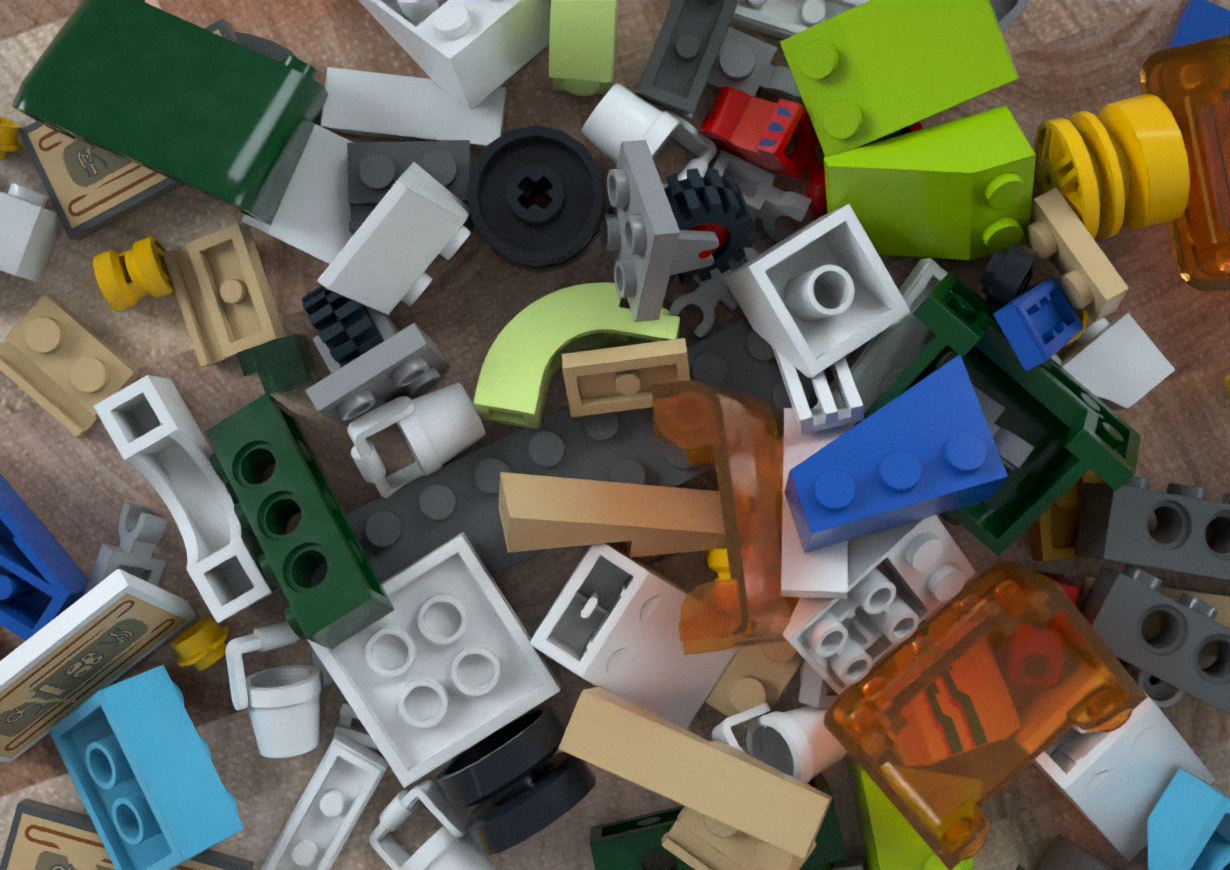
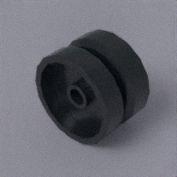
[467,125,605,273]
[435,705,596,857]

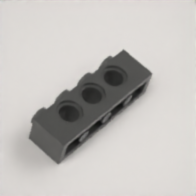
[1074,475,1230,581]
[1070,564,1230,715]

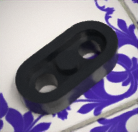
[980,242,1039,311]

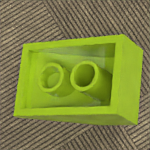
[780,0,1019,157]
[824,105,1036,260]

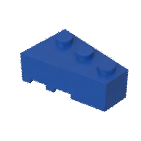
[784,355,1008,553]
[0,473,89,641]

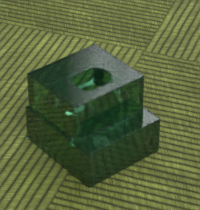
[237,334,319,395]

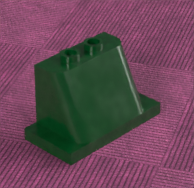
[852,271,1141,556]

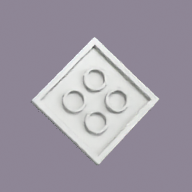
[308,532,561,788]

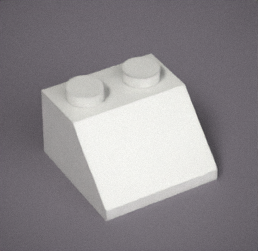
[317,162,471,315]
[723,204,911,378]

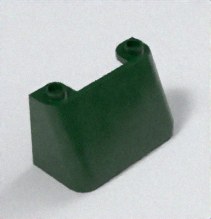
[11,0,328,226]

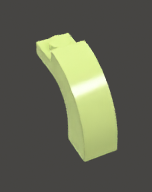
[549,0,618,96]
[473,282,680,430]

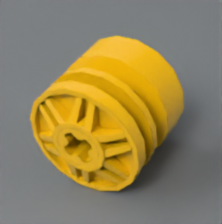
[1034,93,1190,240]

